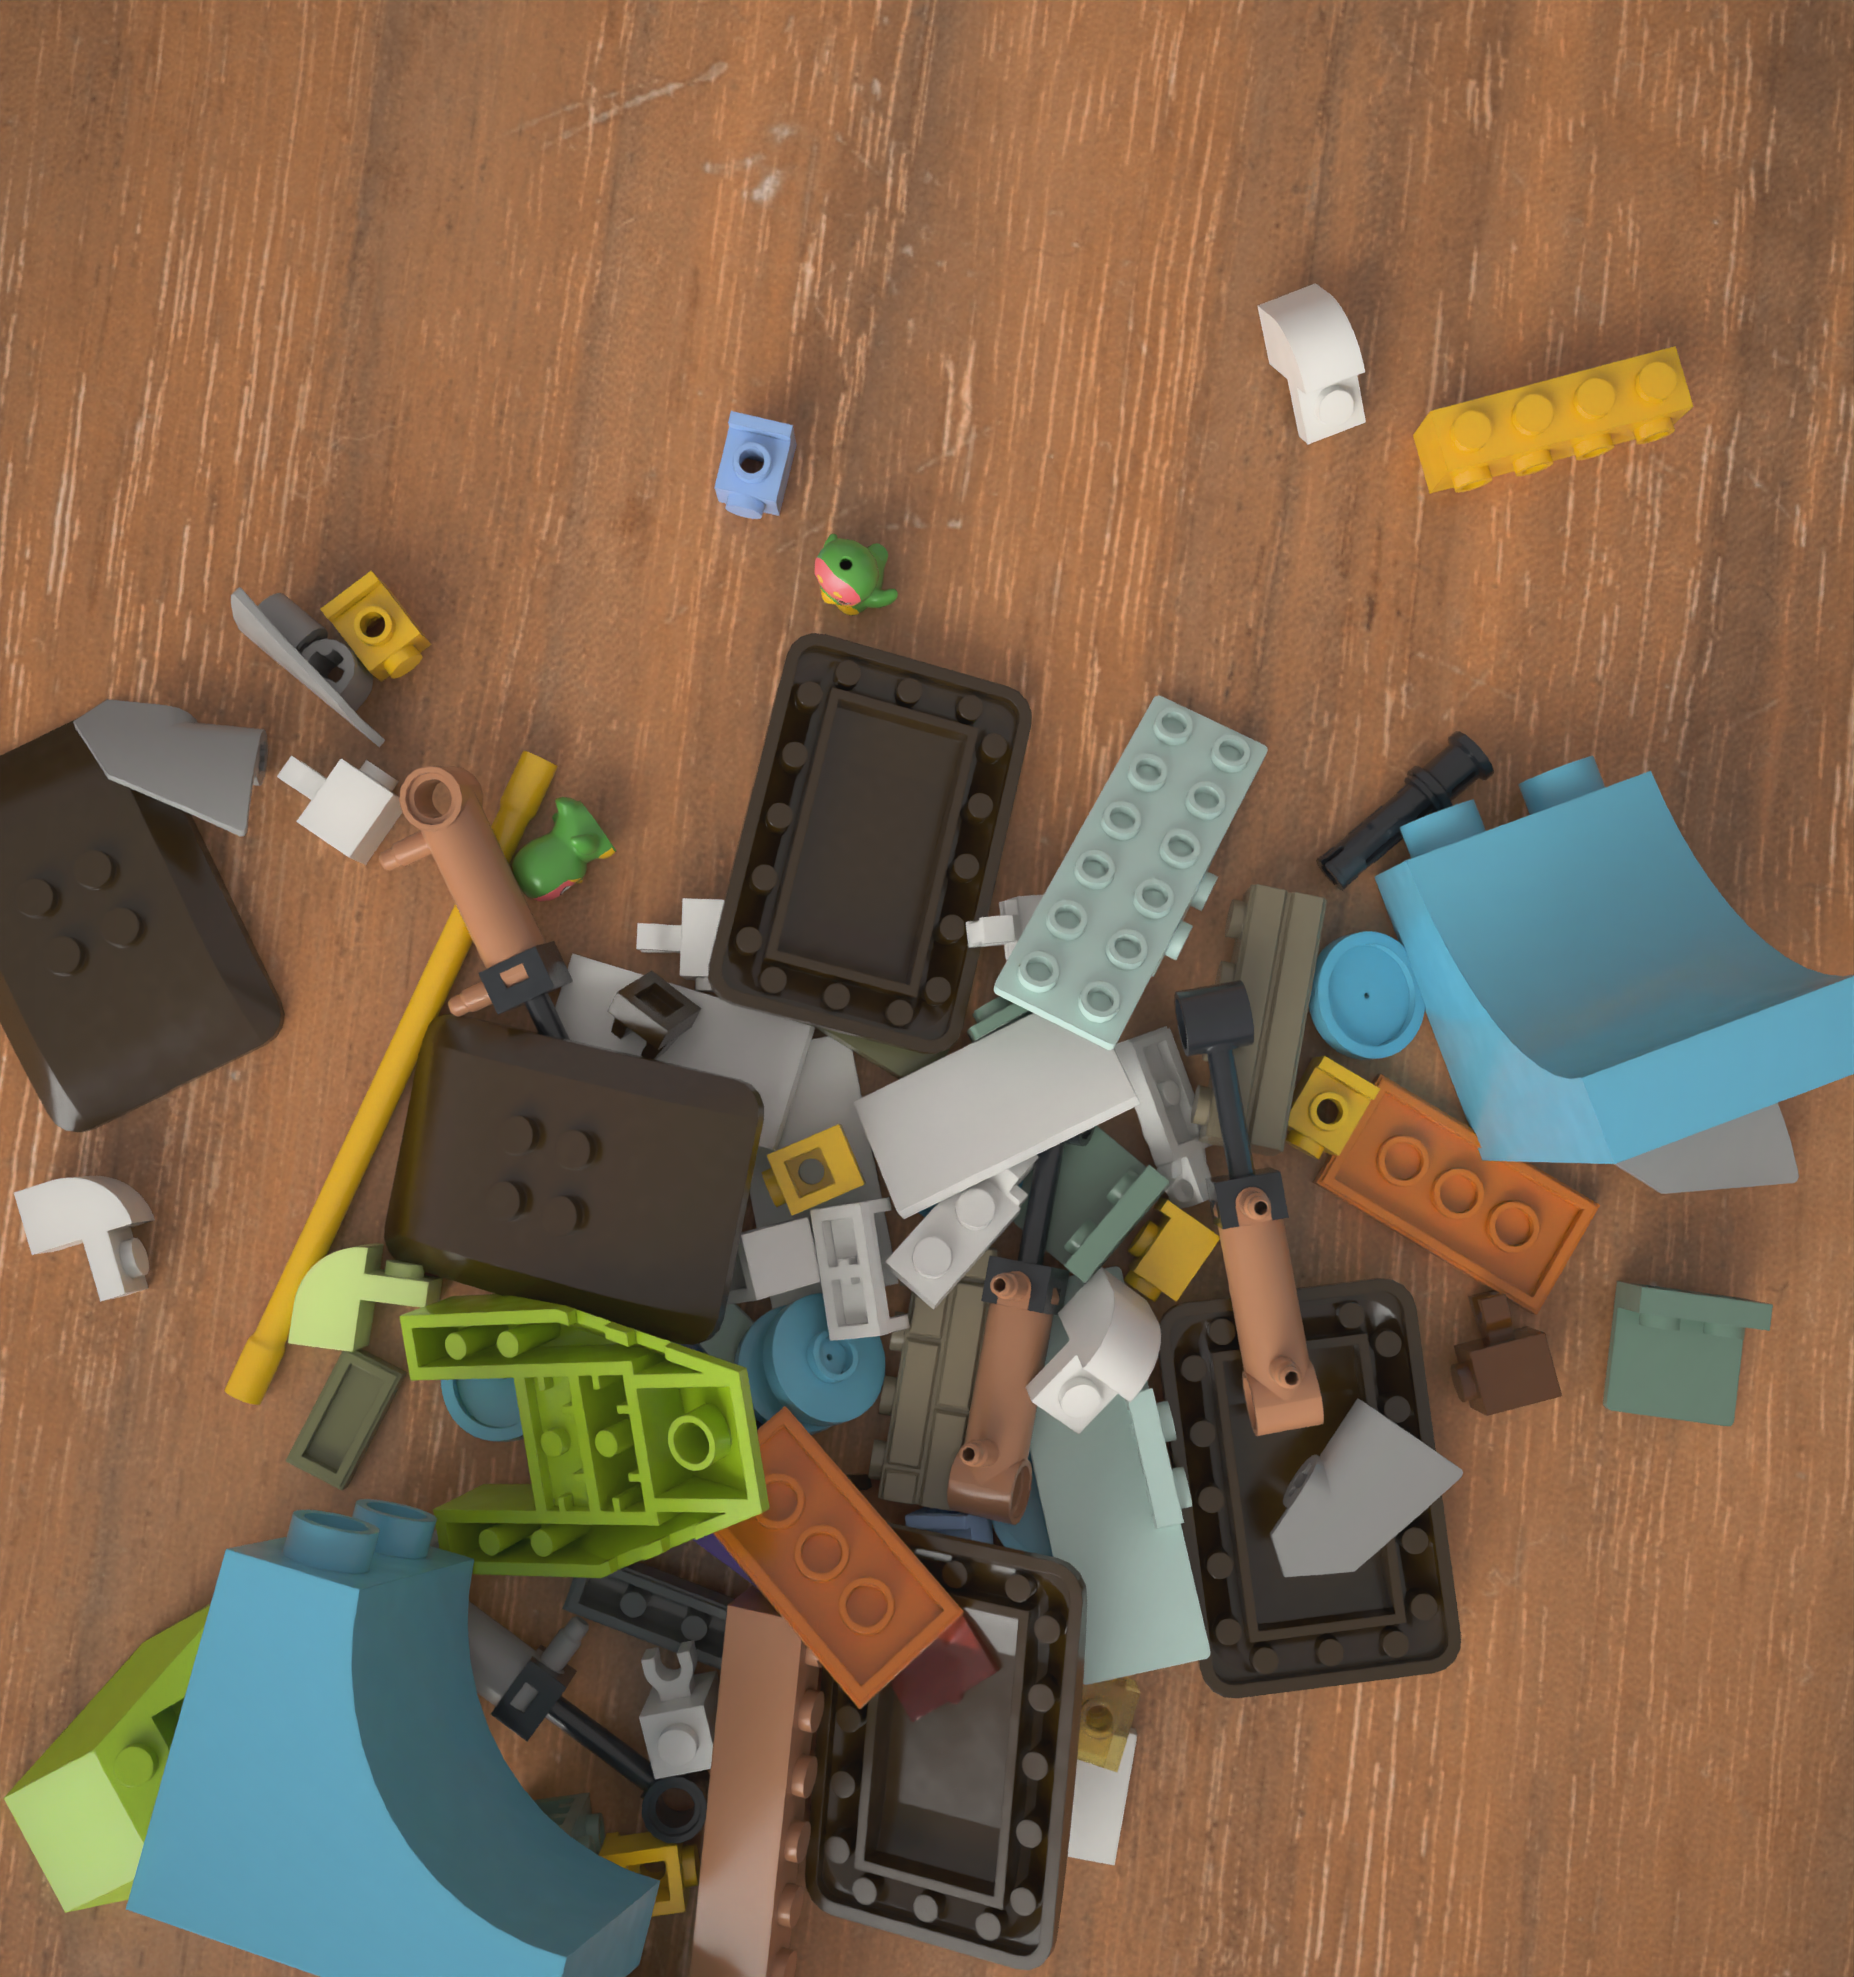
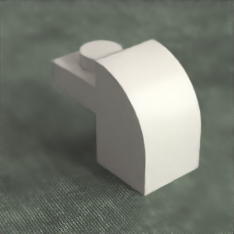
[1257,283,1366,444]
[14,1176,155,1302]
[1026,1267,1161,1434]

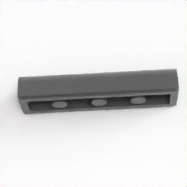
[562,1561,735,1670]

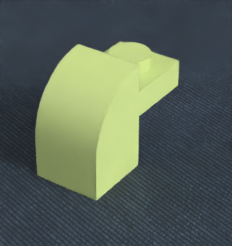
[288,1243,443,1352]

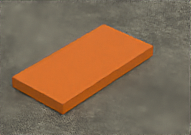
[1313,1074,1600,1315]
[712,1406,964,1709]

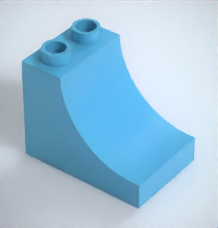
[1374,756,1854,1164]
[126,1499,660,1977]

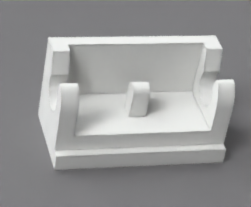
[810,1197,910,1341]

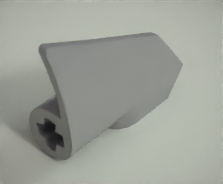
[231,587,385,747]
[74,699,268,837]
[1614,1103,1799,1194]
[1270,1398,1463,1577]

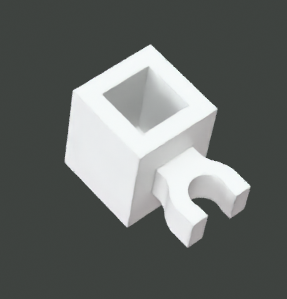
[277,756,402,865]
[636,898,724,992]
[727,1217,821,1305]
[639,1640,720,1779]

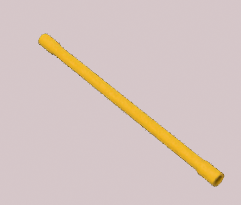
[224,751,558,1405]

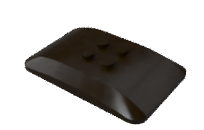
[708,633,1032,1054]
[0,718,285,1132]
[384,1014,764,1345]
[1158,1278,1461,1698]
[805,1522,1087,1970]

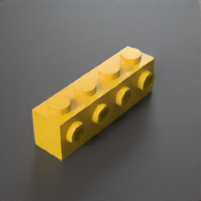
[1413,346,1694,494]

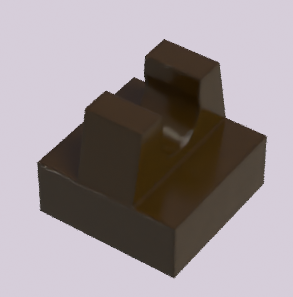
[607,971,702,1060]

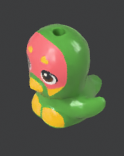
[815,534,898,616]
[512,797,616,902]

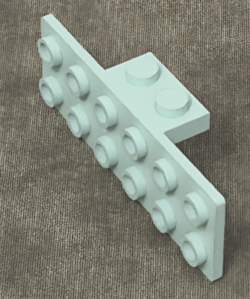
[994,695,1268,1050]
[1030,1266,1211,1685]

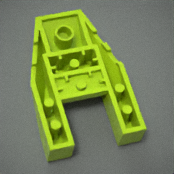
[399,1294,770,1578]
[4,1603,211,1913]

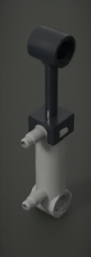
[430,1530,710,1843]

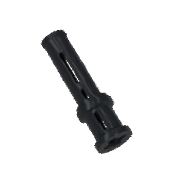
[1316,731,1494,891]

